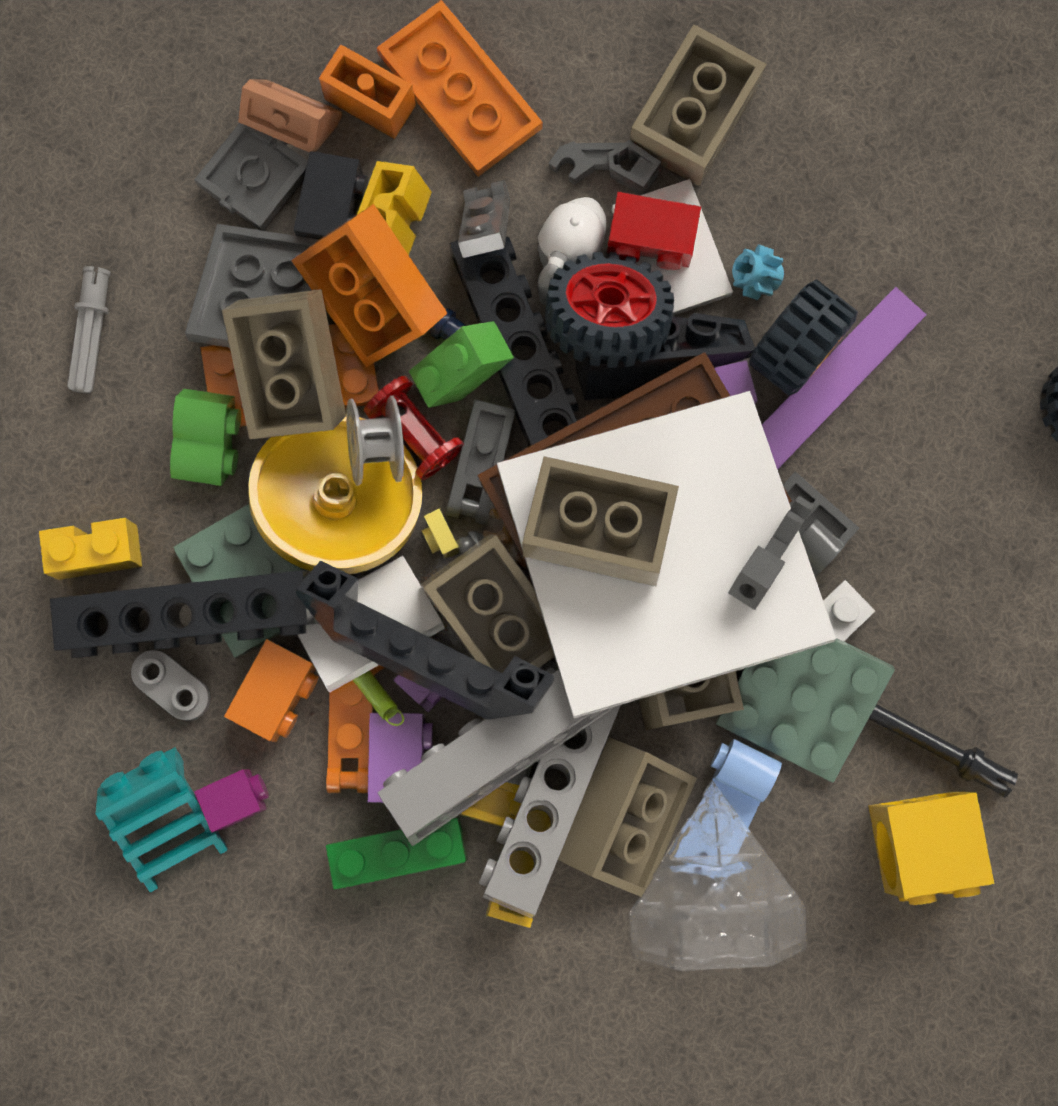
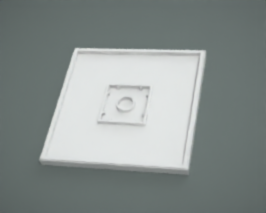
[497,391,836,719]

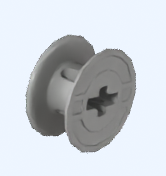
[346,396,404,486]

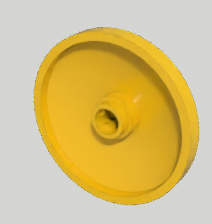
[248,417,422,574]

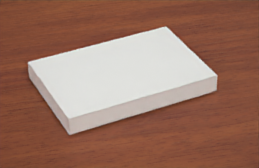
[612,179,733,316]
[298,556,445,693]

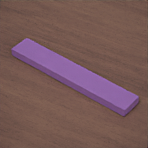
[762,287,926,470]

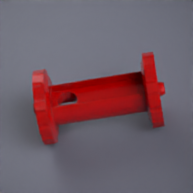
[364,375,464,481]

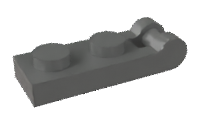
[458,180,510,258]
[446,400,516,525]

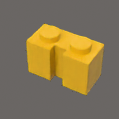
[357,161,432,255]
[39,518,142,580]

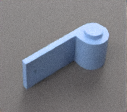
[675,739,782,881]

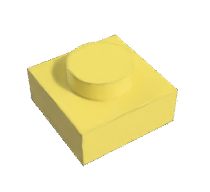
[422,509,460,560]

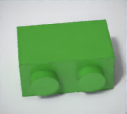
[409,321,514,408]

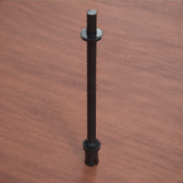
[869,704,1018,798]

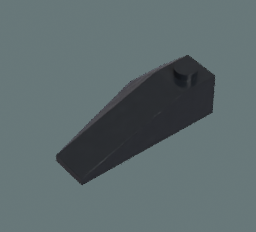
[575,313,755,400]

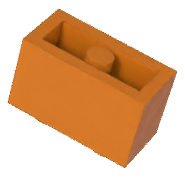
[319,44,416,139]
[224,639,319,742]

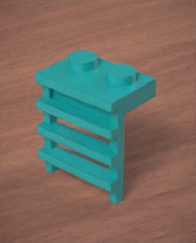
[95,747,228,892]

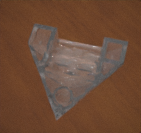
[629,780,807,971]

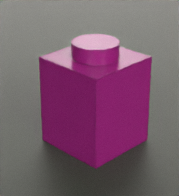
[194,769,269,832]

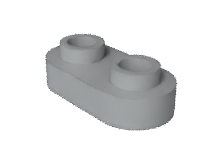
[131,650,211,721]

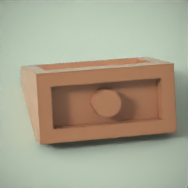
[238,79,342,153]

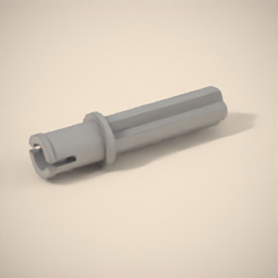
[67,266,111,393]

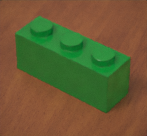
[326,817,468,890]

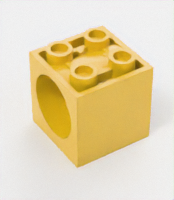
[868,792,994,905]

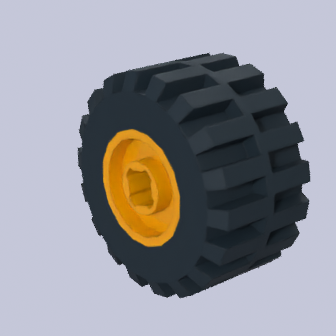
[749,279,858,396]

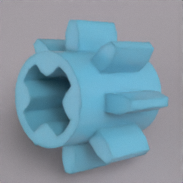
[732,244,784,300]

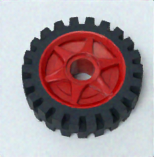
[545,252,674,368]

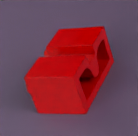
[607,192,701,270]

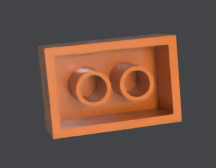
[291,204,447,367]

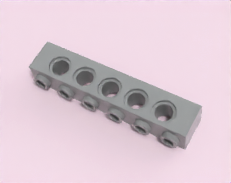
[479,705,620,919]

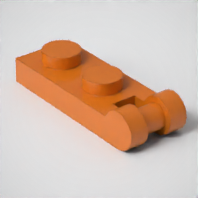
[326,680,374,793]

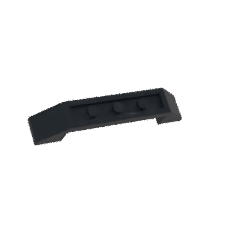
[296,560,555,720]

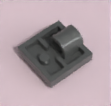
[783,472,859,577]

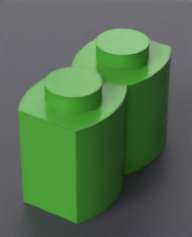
[170,389,241,486]

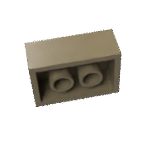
[630,24,767,187]
[222,289,346,439]
[522,456,679,587]
[420,534,555,673]

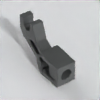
[549,140,661,195]
[728,496,814,610]

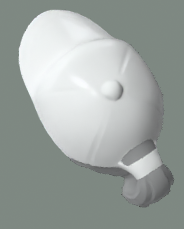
[537,197,606,305]

